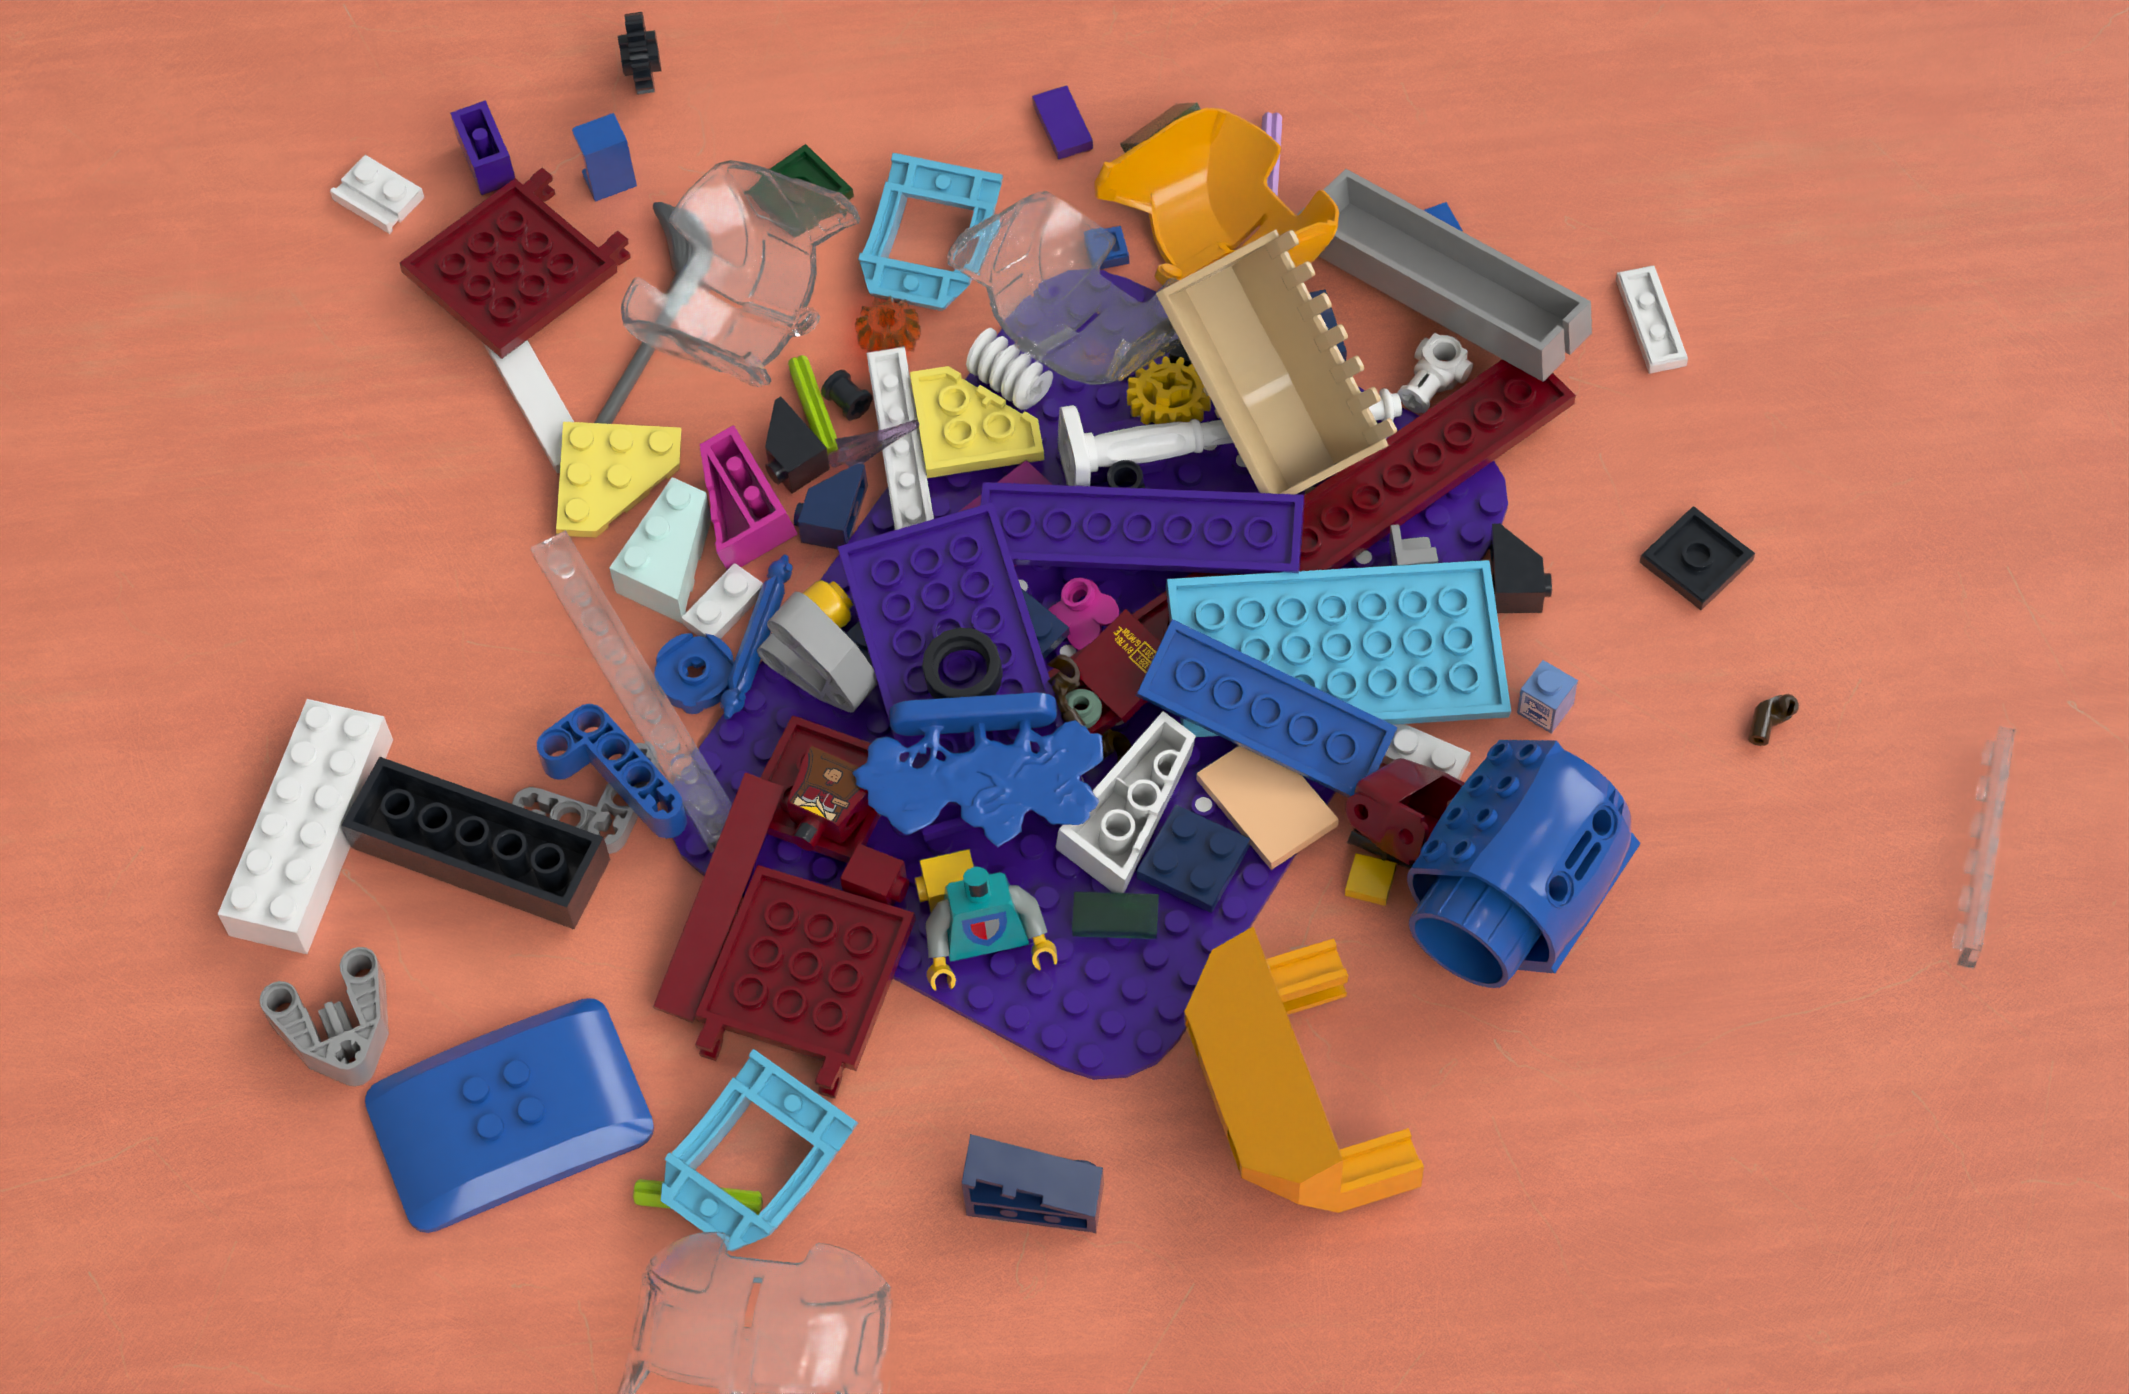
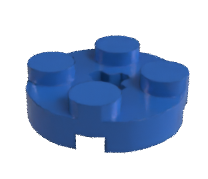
[654,633,734,714]

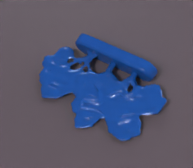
[853,693,1103,847]

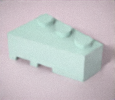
[609,477,711,624]

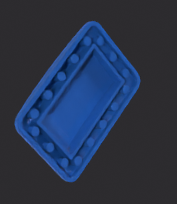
[365,998,654,1233]

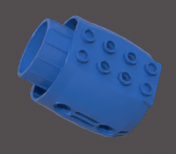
[1407,740,1641,988]

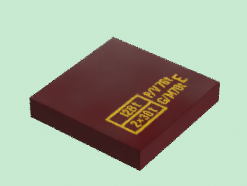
[1073,609,1160,723]

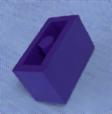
[450,100,515,195]

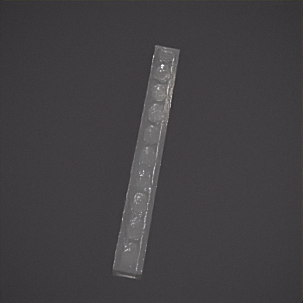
[530,530,732,853]

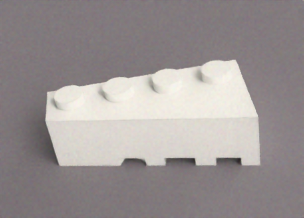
[1056,711,1196,898]

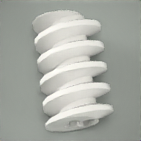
[966,328,1053,410]

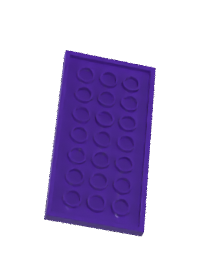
[838,502,1083,842]

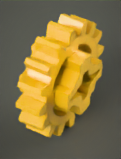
[1127,356,1211,425]

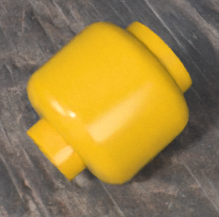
[802,580,853,629]

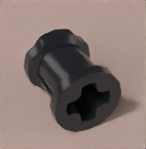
[821,370,873,421]

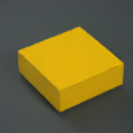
[1345,853,1396,906]

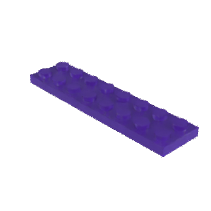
[980,482,1305,575]

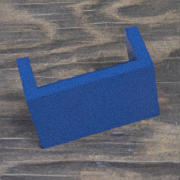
[572,113,637,202]

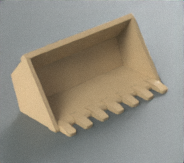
[1156,230,1397,494]

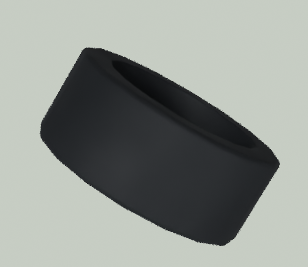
[922,627,1003,699]

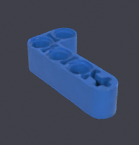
[537,704,687,839]

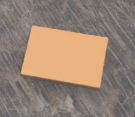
[1197,746,1339,870]

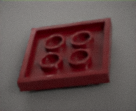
[760,715,901,863]

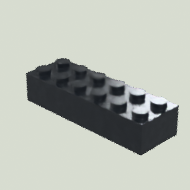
[341,757,611,929]

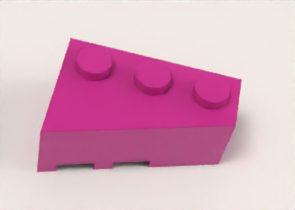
[699,425,798,570]

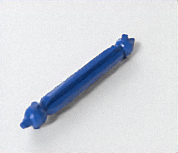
[720,555,793,719]

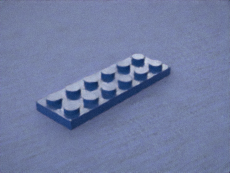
[1135,619,1398,798]

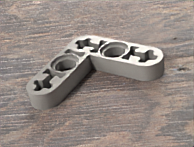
[512,743,660,854]

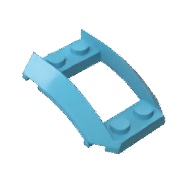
[858,153,1003,311]
[661,1049,858,1252]

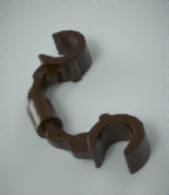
[1047,654,1132,763]

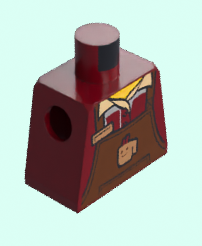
[787,744,873,851]

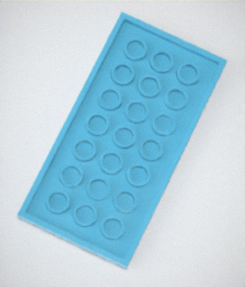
[1166,560,1511,737]

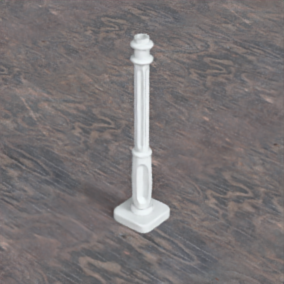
[1058,388,1402,486]

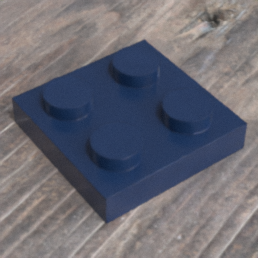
[1137,805,1250,913]

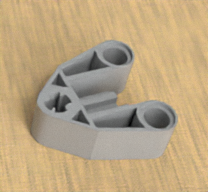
[757,591,878,712]
[259,947,389,1087]

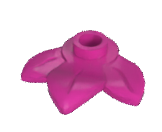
[1048,578,1119,651]

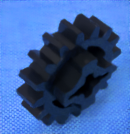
[618,12,662,95]

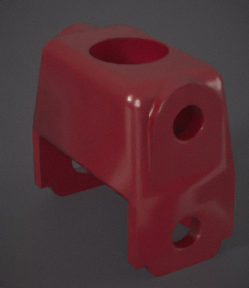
[1345,758,1464,865]

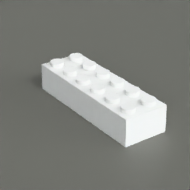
[218,699,393,954]

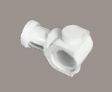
[1397,333,1473,414]

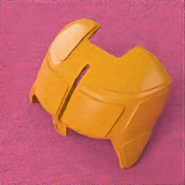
[1094,107,1339,287]

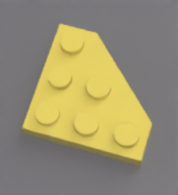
[910,366,1044,478]
[556,422,681,538]

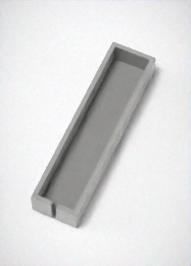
[1297,169,1592,382]

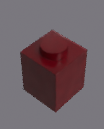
[840,843,910,906]

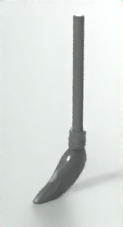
[594,202,712,424]

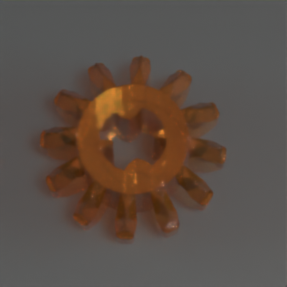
[855,295,921,353]

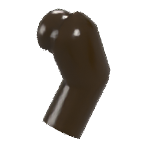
[1748,694,1799,746]

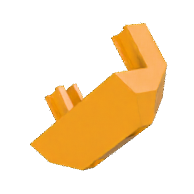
[1184,926,1424,1213]

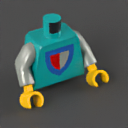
[926,867,1058,991]

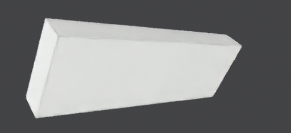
[1616,265,1688,374]

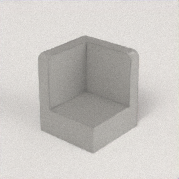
[1389,525,1438,566]

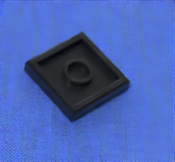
[1640,506,1755,610]

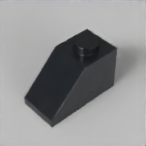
[765,396,830,494]
[1490,523,1552,614]

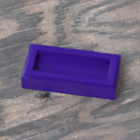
[1032,85,1093,160]

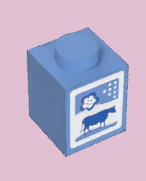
[1517,660,1578,734]

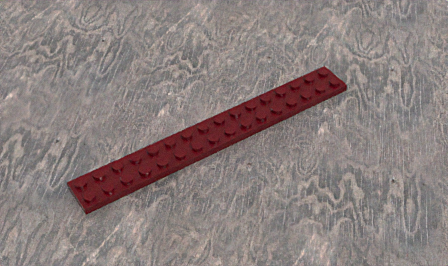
[1048,359,1576,735]

